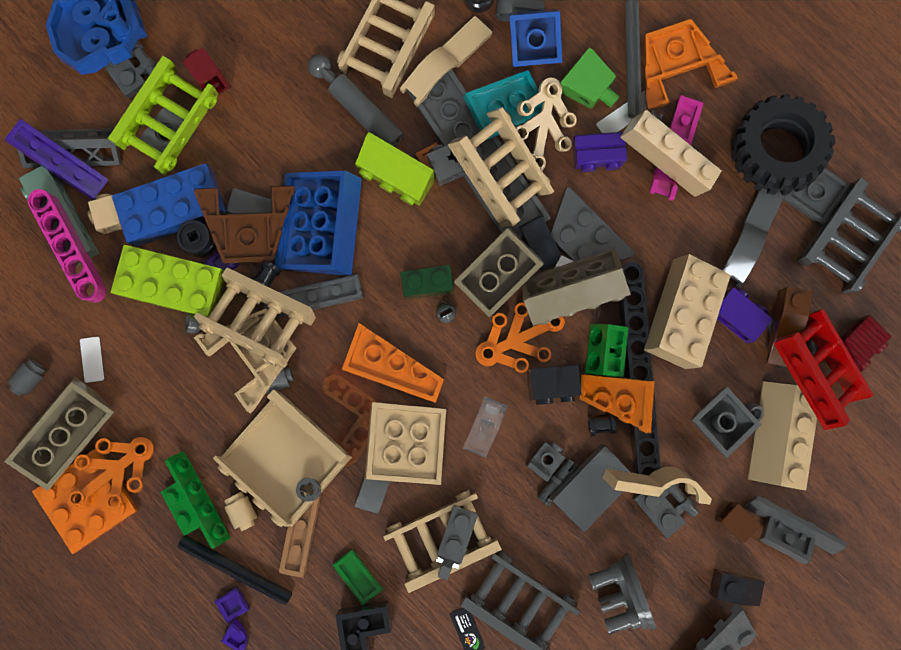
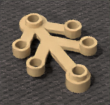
[515,78,577,171]

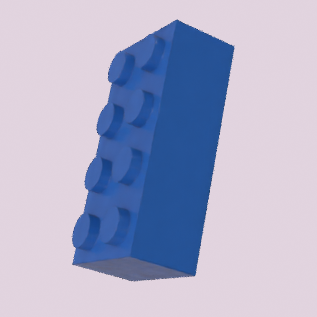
[111,163,227,247]

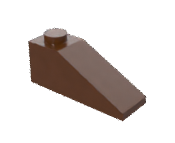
[766,287,813,367]

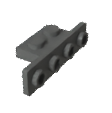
[745,495,847,564]

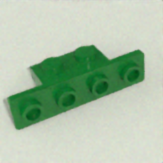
[161,451,231,549]

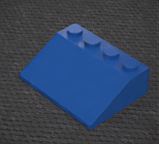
[275,171,362,275]

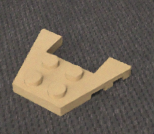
[194,309,296,413]

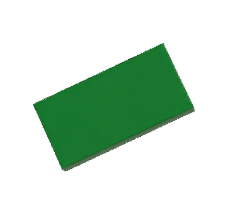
[332,548,383,606]

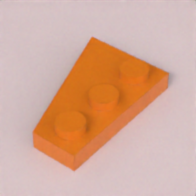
[579,374,655,433]

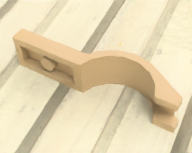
[400,16,492,107]
[603,467,712,505]

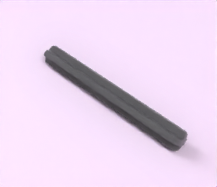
[625,0,642,118]

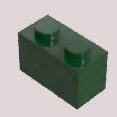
[400,265,454,300]

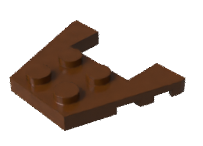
[194,185,294,263]

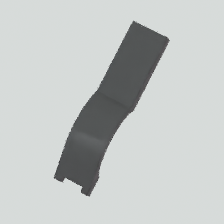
[721,188,785,288]

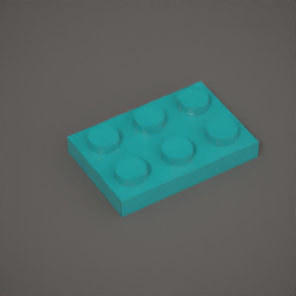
[463,70,543,140]

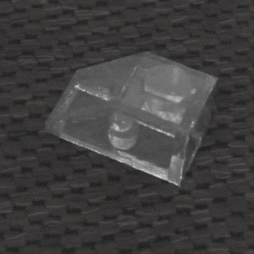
[463,396,507,458]

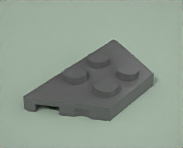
[551,187,635,261]

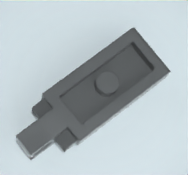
[436,505,478,581]

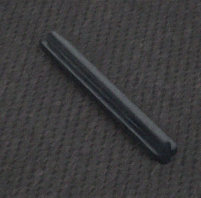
[178,536,292,605]

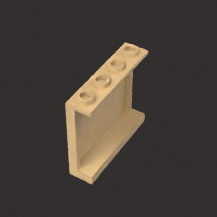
[213,389,352,527]

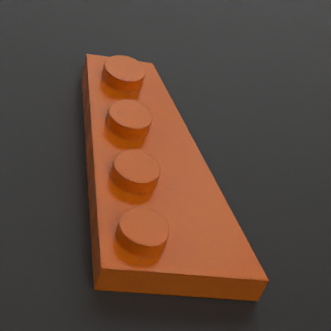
[342,323,444,403]

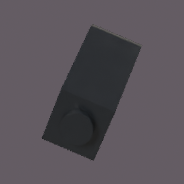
[709,569,765,606]

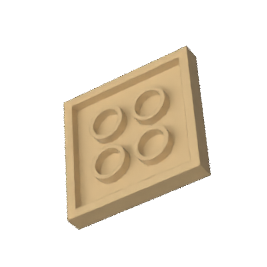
[364,402,446,485]

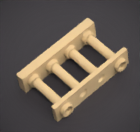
[337,0,435,98]
[447,107,554,227]
[194,268,316,368]
[383,490,502,593]

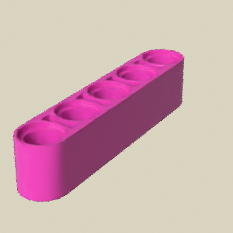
[28,189,106,303]

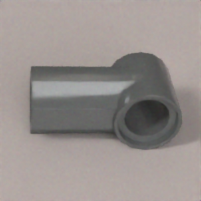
[495,0,545,22]

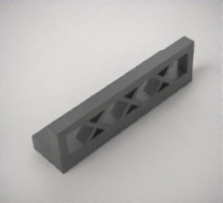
[17,128,122,168]

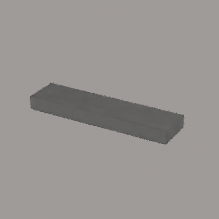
[263,274,364,319]

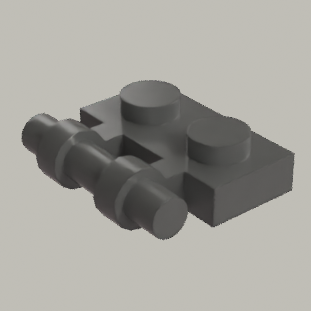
[105,41,156,99]
[633,483,699,538]

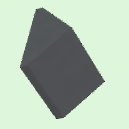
[691,387,762,458]

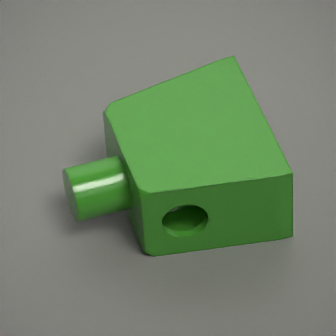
[560,47,620,109]

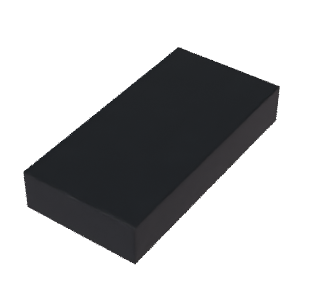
[519,215,561,271]

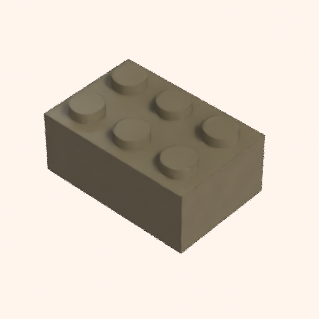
[454,227,544,317]

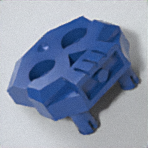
[46,0,148,75]

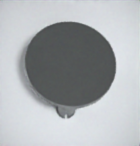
[588,553,657,635]

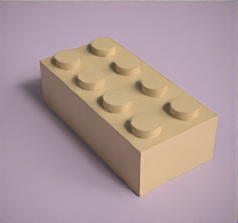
[644,254,731,369]

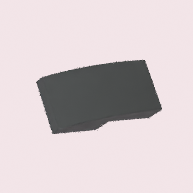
[354,472,390,514]

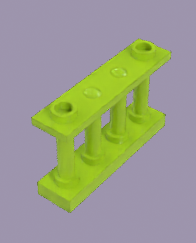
[108,56,219,175]

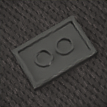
[550,444,631,532]

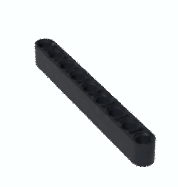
[619,262,661,474]

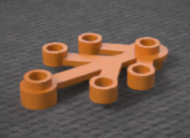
[476,302,565,373]
[67,437,154,510]

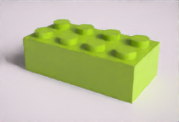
[111,245,225,318]

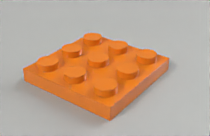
[32,449,138,554]

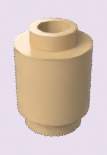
[224,492,258,532]

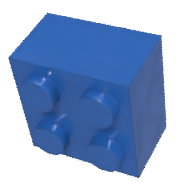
[509,9,562,67]

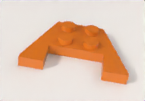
[644,19,738,111]

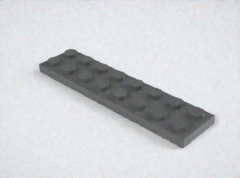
[403,69,551,238]

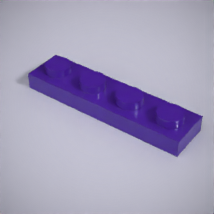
[5,119,109,200]

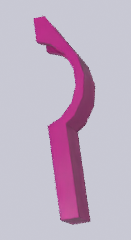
[649,95,704,201]

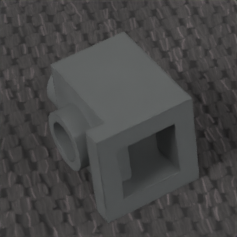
[526,441,565,482]

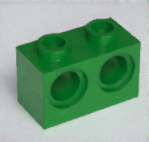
[585,324,628,377]

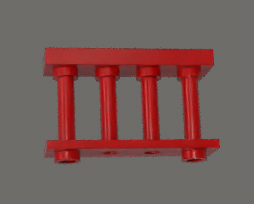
[773,309,873,430]

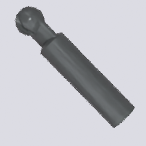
[308,54,405,147]

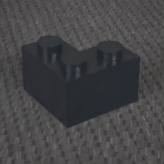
[526,365,582,405]
[335,601,393,650]

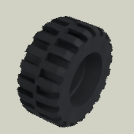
[731,94,835,195]

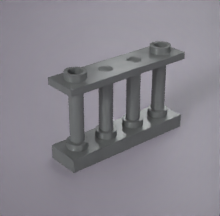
[797,178,901,295]
[460,551,580,650]

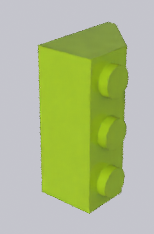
[355,132,435,206]

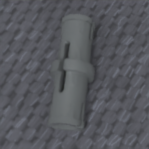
[536,458,579,507]

